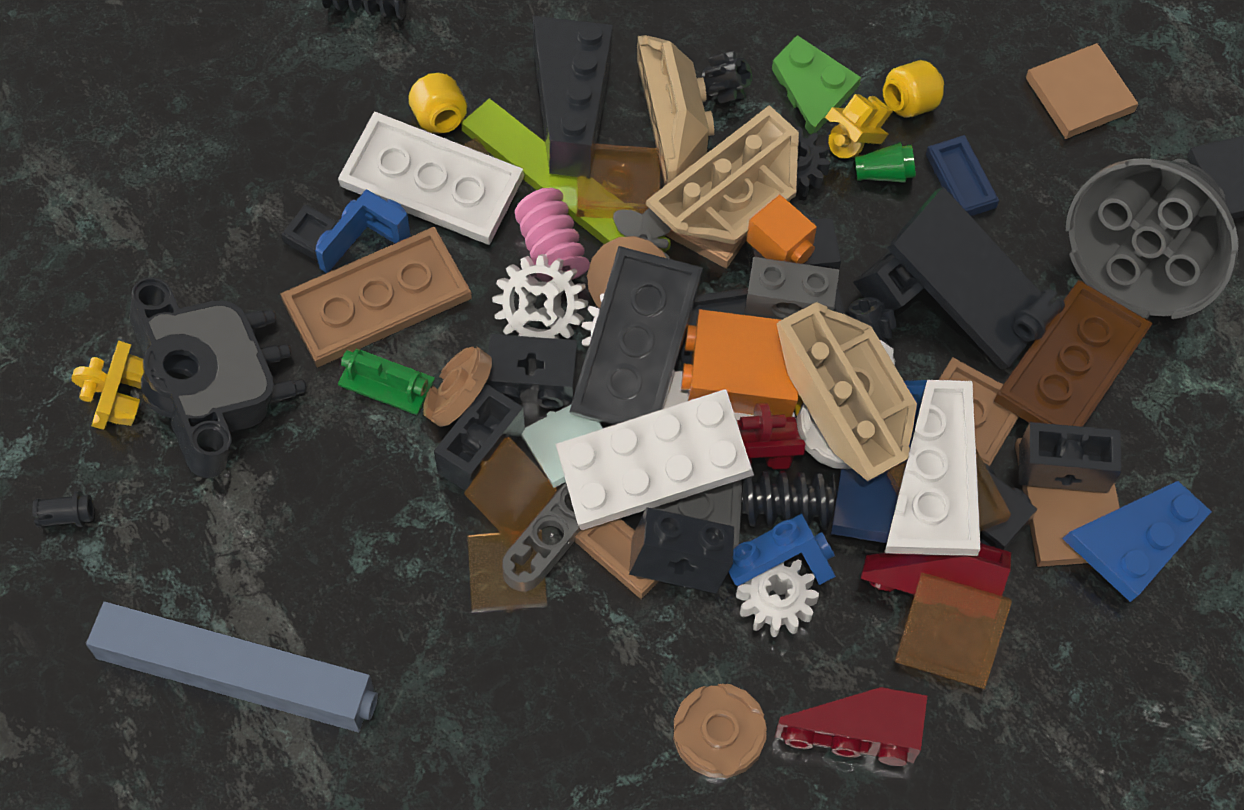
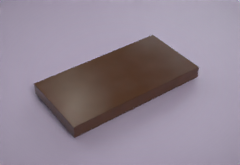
[994,280,1152,427]

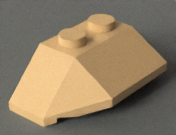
[637,35,714,185]
[646,105,799,245]
[777,302,917,481]

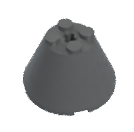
[1066,159,1238,319]

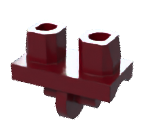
[736,403,806,469]

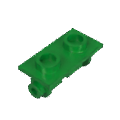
[338,348,435,415]

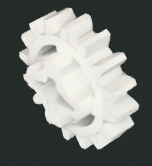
[493,254,588,339]

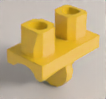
[825,94,892,159]
[71,341,144,430]

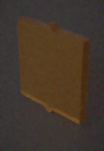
[464,437,557,545]
[467,528,547,613]

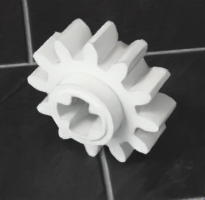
[736,559,819,637]

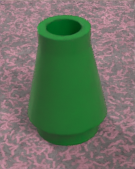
[855,142,916,183]

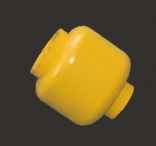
[883,60,944,118]
[409,73,467,134]

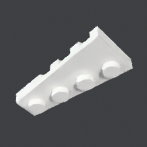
[885,380,980,556]

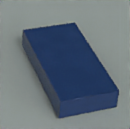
[926,135,999,216]

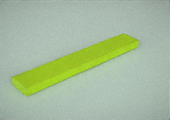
[461,98,670,253]

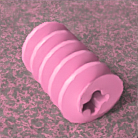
[515,188,590,283]

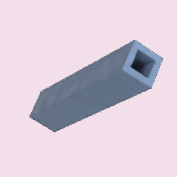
[86,602,378,732]

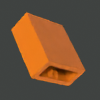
[681,309,798,417]

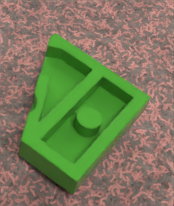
[772,35,861,134]

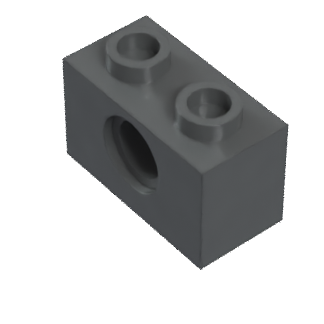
[744,257,839,320]

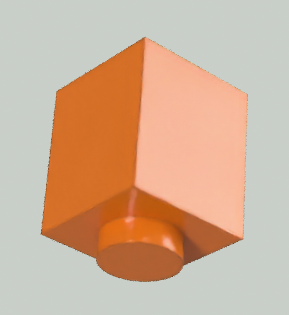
[746,194,817,264]

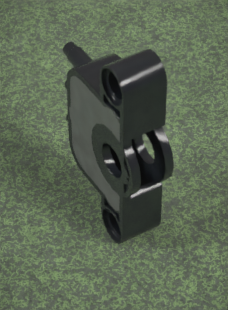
[129,277,307,478]

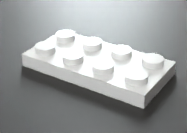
[338,111,524,245]
[556,389,754,530]

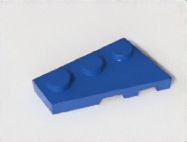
[1062,481,1212,602]

